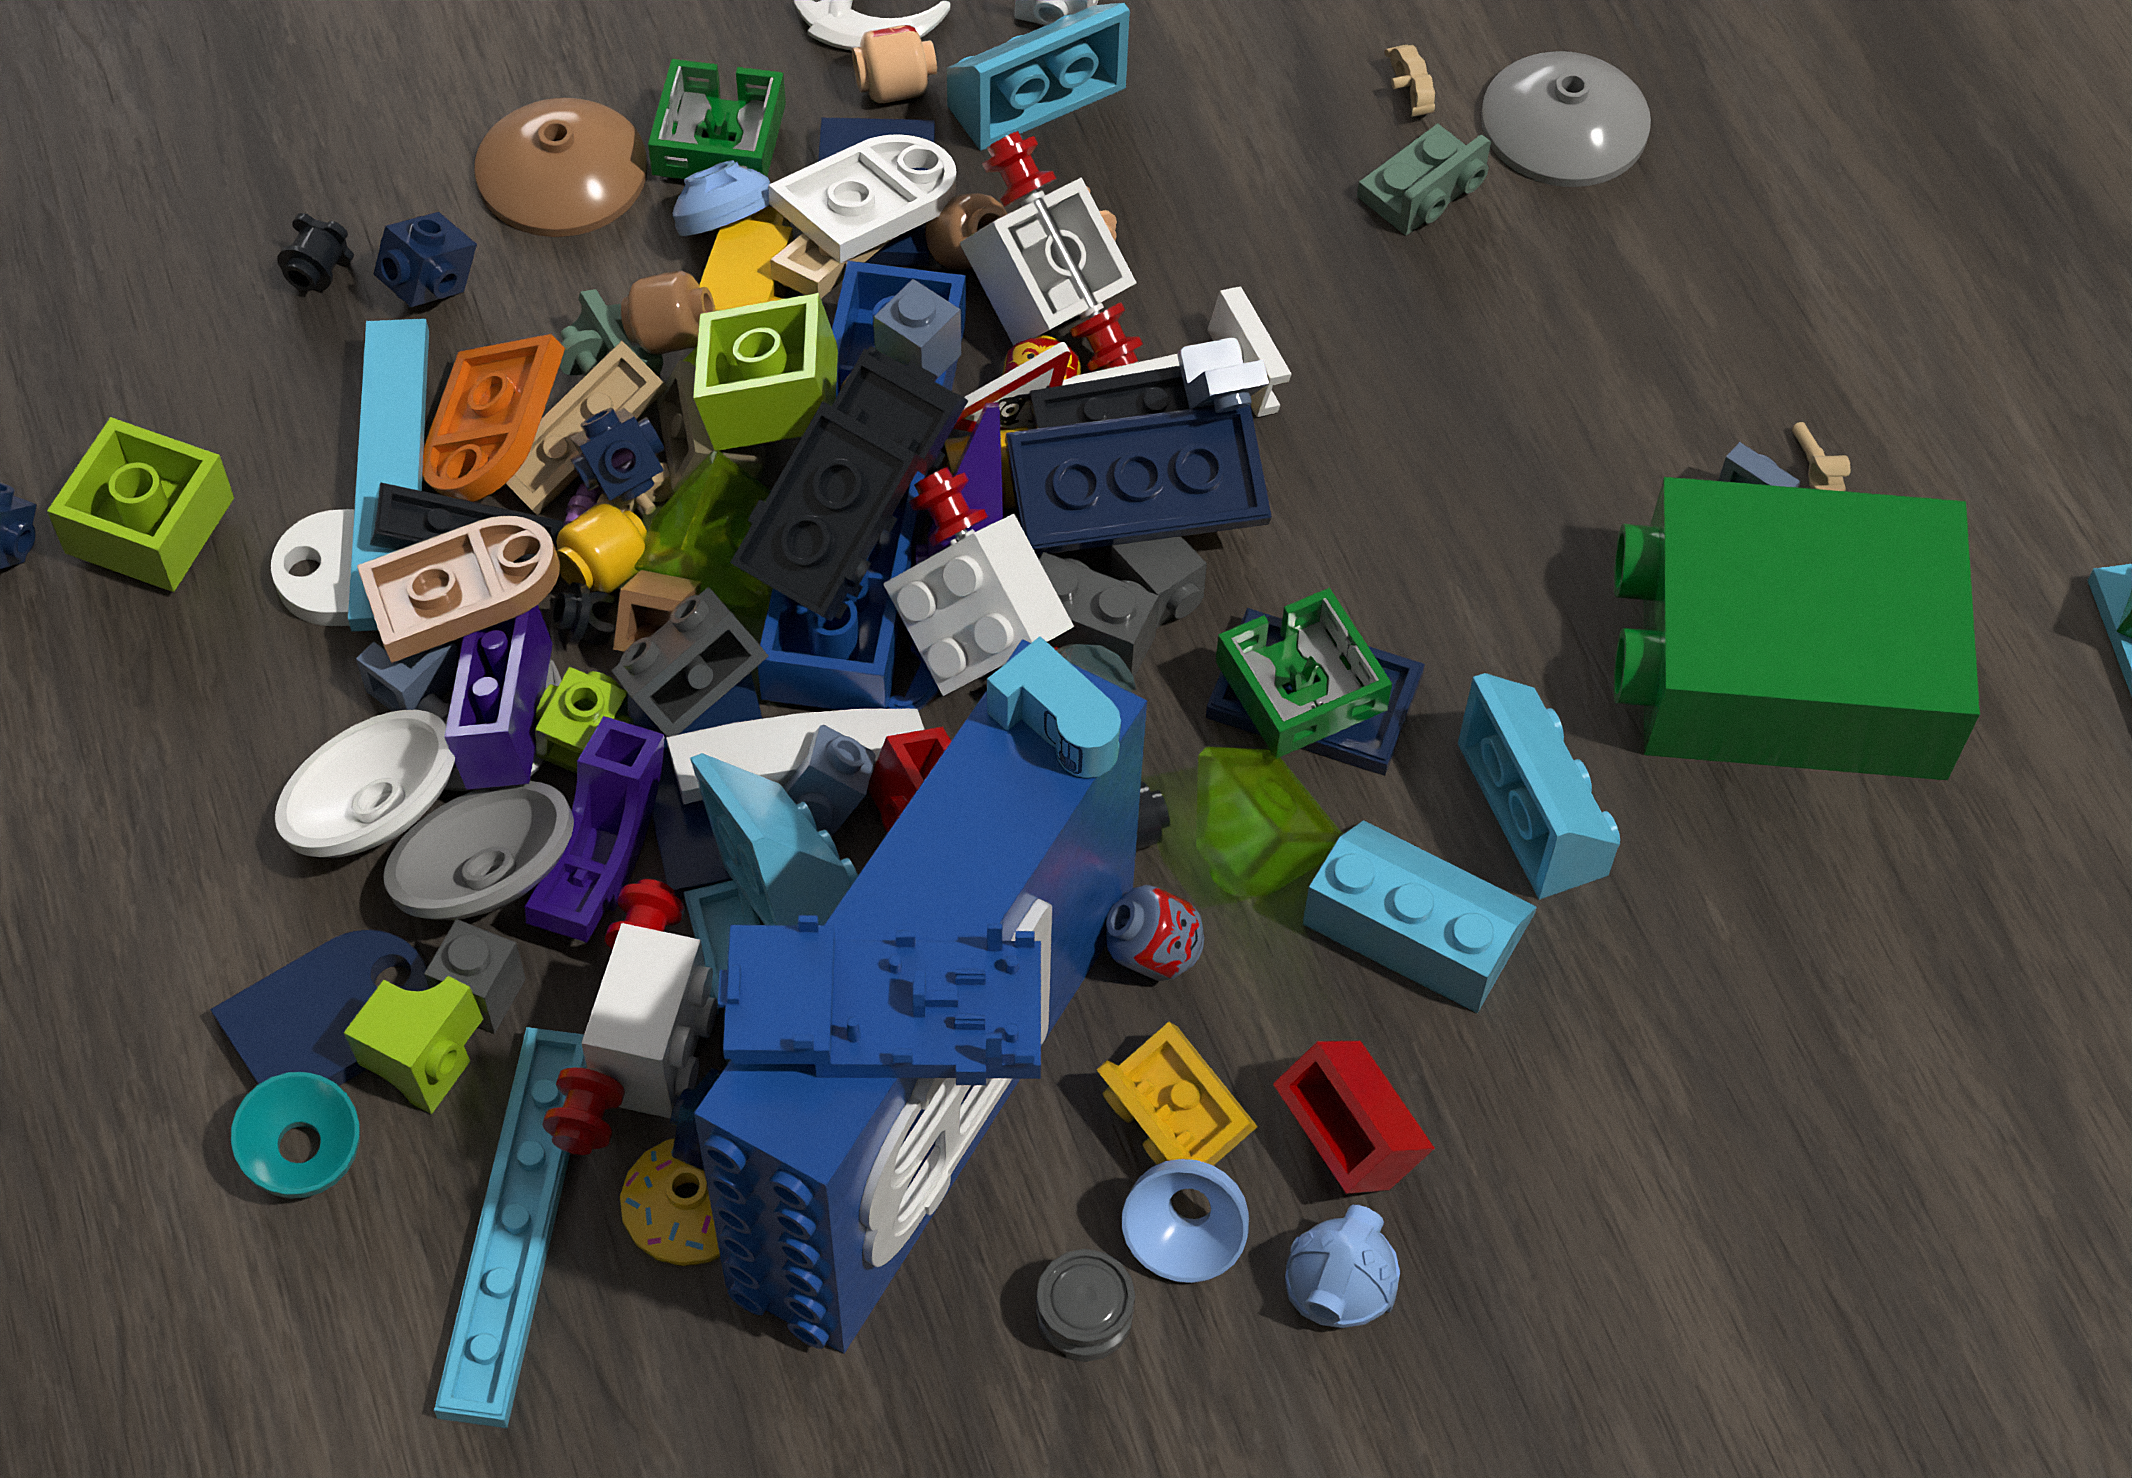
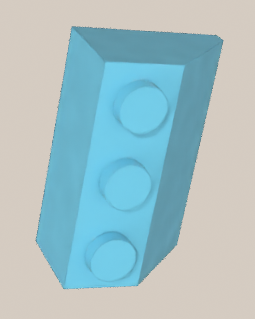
[947,3,1130,151]
[1458,673,1620,900]
[690,753,858,925]
[1303,820,1537,1014]

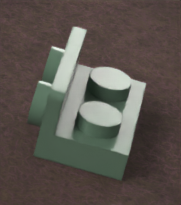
[1357,123,1491,236]

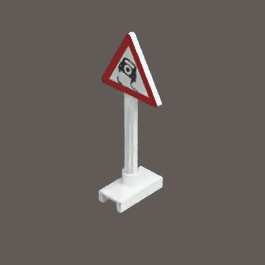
[953,286,1291,432]

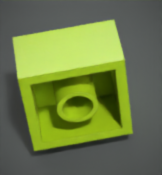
[693,293,838,451]
[47,417,234,592]

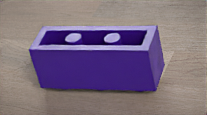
[444,605,553,789]

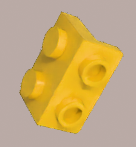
[1097,1022,1258,1166]

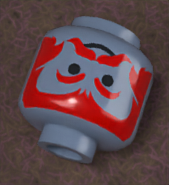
[1105,885,1204,981]

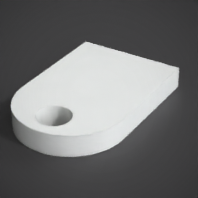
[768,135,956,263]
[271,509,355,626]

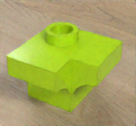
[344,976,483,1114]

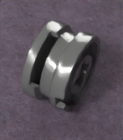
[1036,1249,1135,1362]

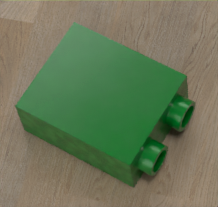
[1613,477,1980,780]

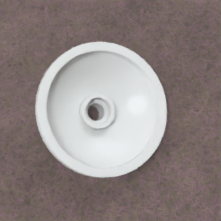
[275,710,455,858]

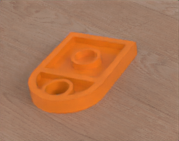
[422,334,565,502]

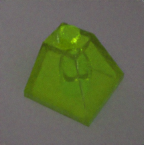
[634,450,773,620]
[1196,747,1343,896]

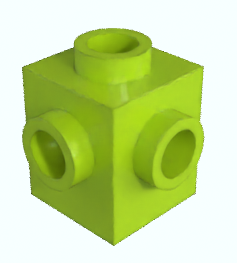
[535,666,634,774]

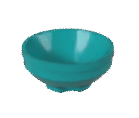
[231,1072,360,1198]

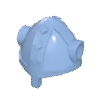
[1285,1205,1400,1328]

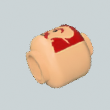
[852,25,937,103]

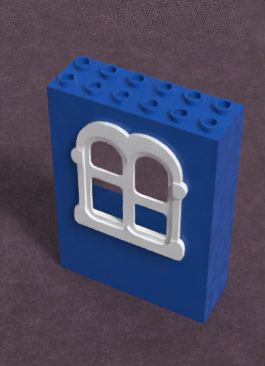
[694,639,1147,1354]

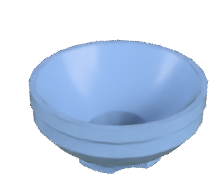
[672,160,770,236]
[1122,1159,1249,1283]

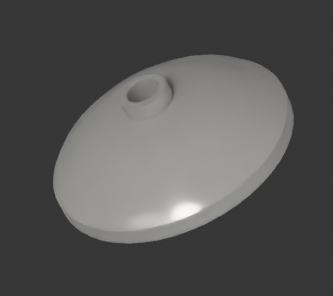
[1481,51,1651,187]
[384,781,574,921]

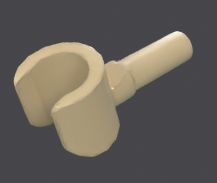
[1792,422,1851,491]

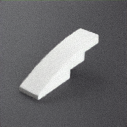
[666,709,924,804]

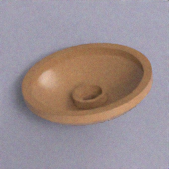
[475,98,647,237]

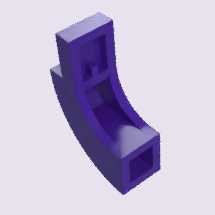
[525,716,664,942]

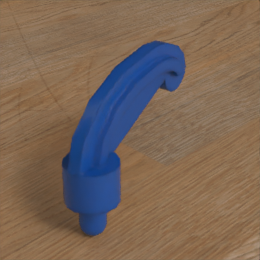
[888,630,939,711]

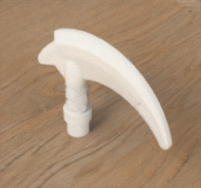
[793,0,951,51]

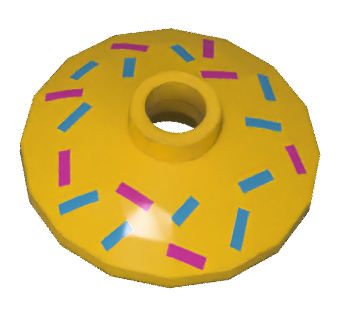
[620,1136,720,1266]

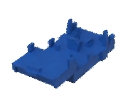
[718,915,1041,1085]

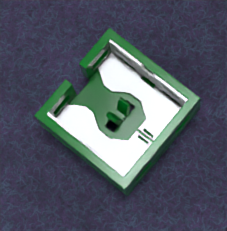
[648,59,786,179]
[1215,587,1392,759]

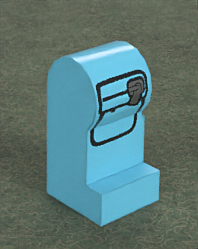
[987,636,1121,778]

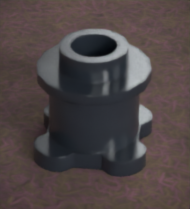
[277,213,354,291]

